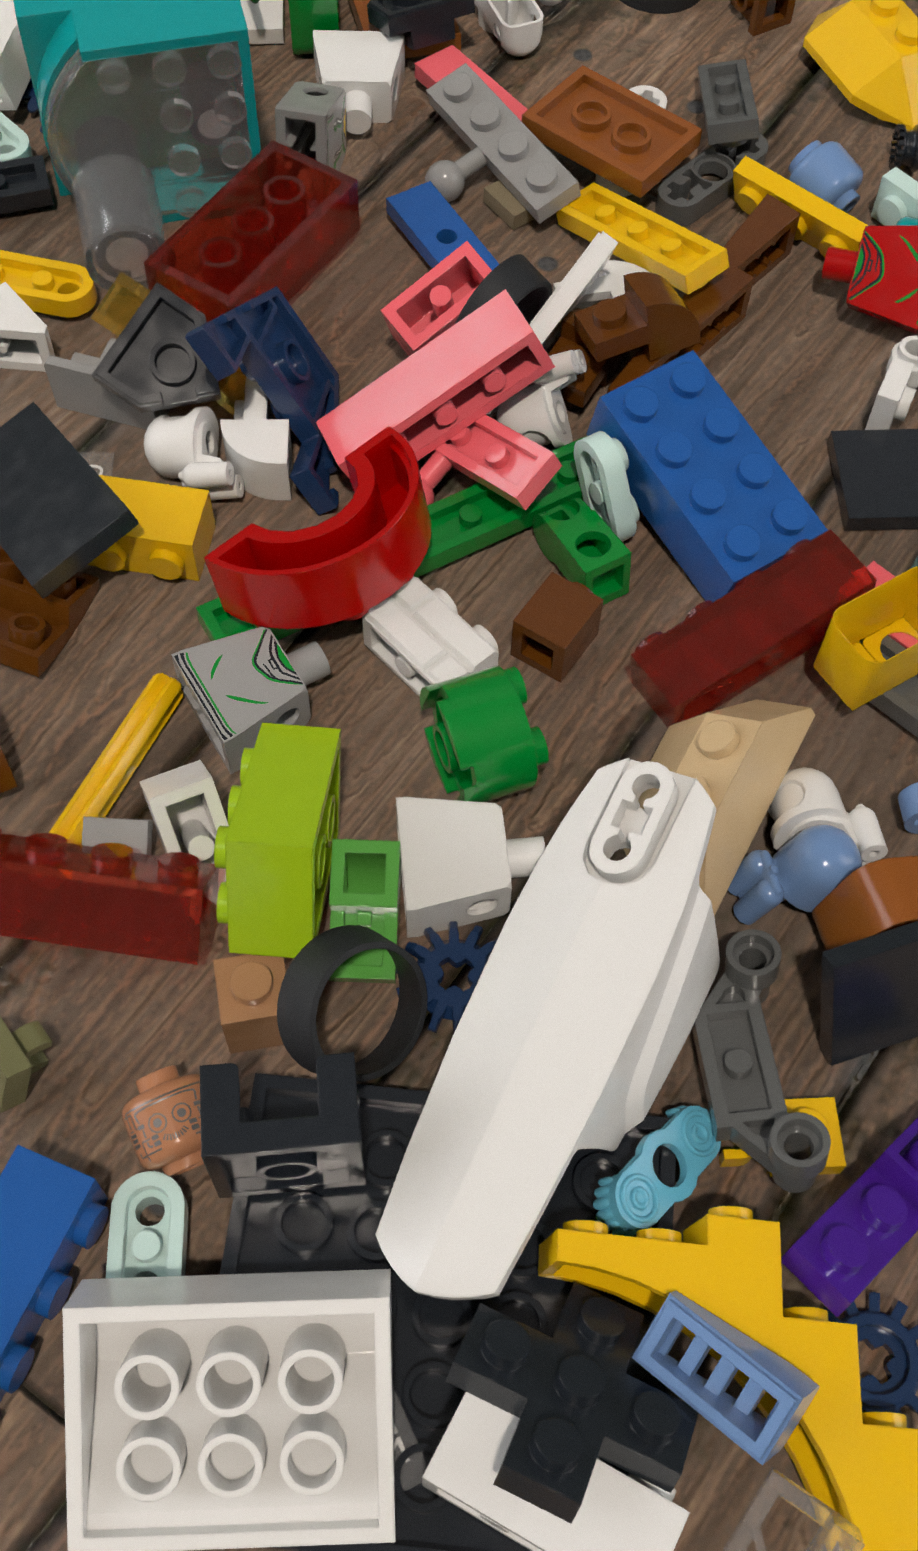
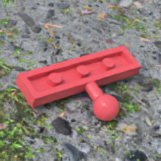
[419,415,562,511]

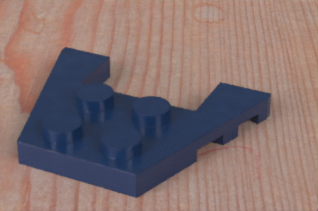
[185,286,339,516]

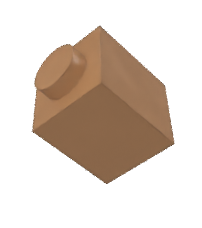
[213,954,287,1054]

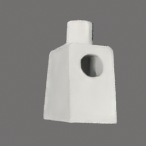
[313,30,405,134]
[396,797,545,938]

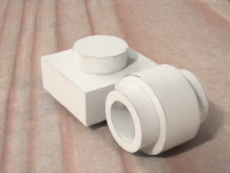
[865,336,918,430]

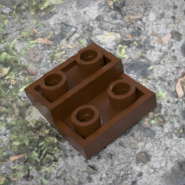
[0,545,99,677]

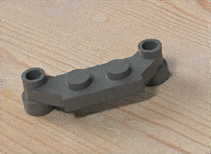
[692,929,831,1193]

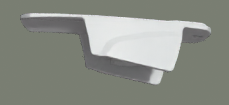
[375,758,720,1300]

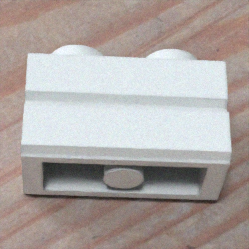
[362,576,499,697]

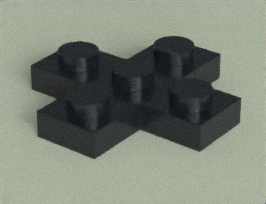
[446,1282,699,1524]

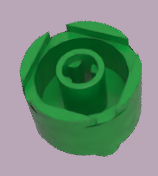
[420,665,549,802]

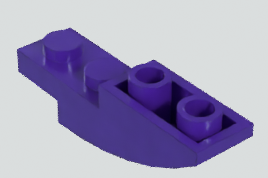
[781,1118,918,1317]

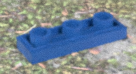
[386,181,499,270]

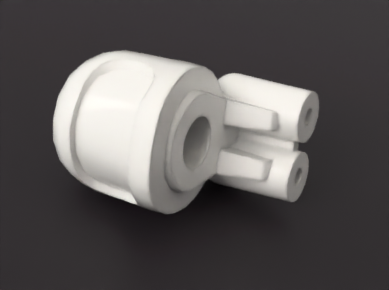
[496,349,587,448]
[144,407,244,501]
[768,767,888,866]

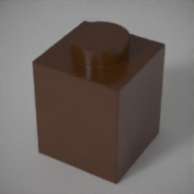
[510,572,604,683]

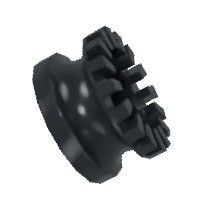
[889,124,918,172]

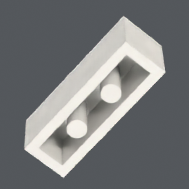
[422,1392,690,1551]

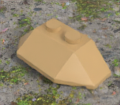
[623,699,815,916]

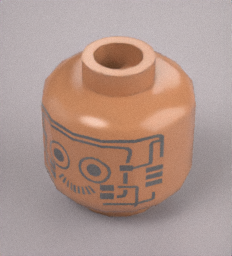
[122,1065,204,1178]

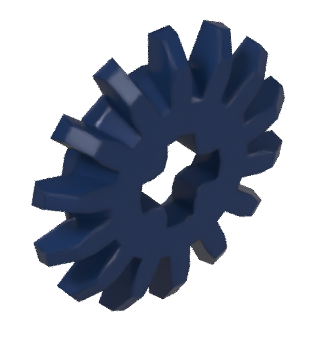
[396,921,498,1034]
[823,1292,918,1414]

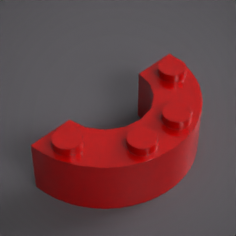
[204,426,432,629]

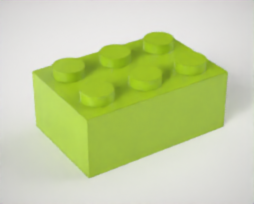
[214,722,341,958]

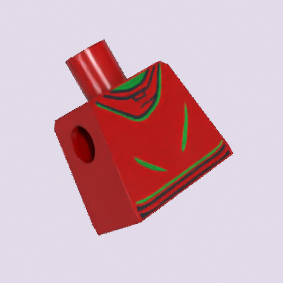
[822,225,918,335]

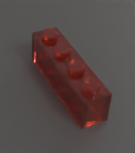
[631,529,877,728]
[0,829,219,965]

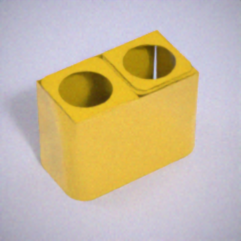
[813,566,918,711]

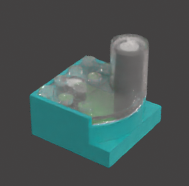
[13,0,267,293]

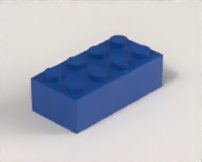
[586,350,828,614]

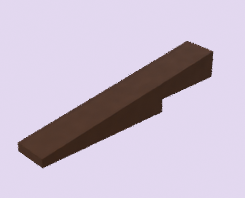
[607,194,801,393]

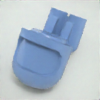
[728,824,862,925]

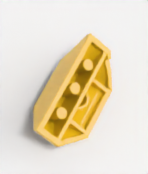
[803,0,918,130]

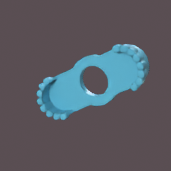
[593,1105,721,1236]

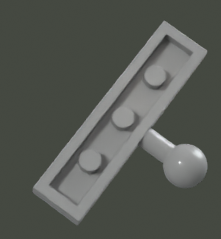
[425,63,581,224]

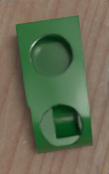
[532,497,631,605]

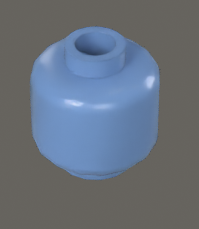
[788,140,863,213]

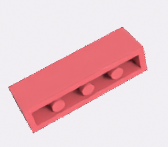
[316,289,555,479]

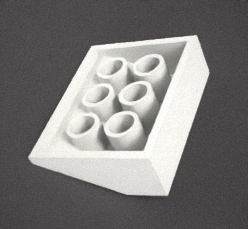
[62,1269,396,1551]

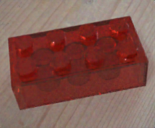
[143,140,360,322]

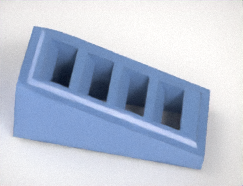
[632,1290,820,1465]

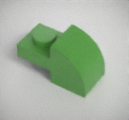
[329,839,401,984]

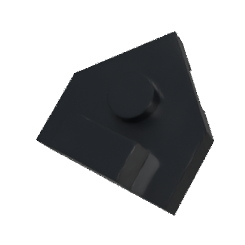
[367,0,475,50]
[92,282,222,413]

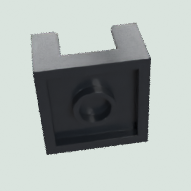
[199,1052,366,1198]

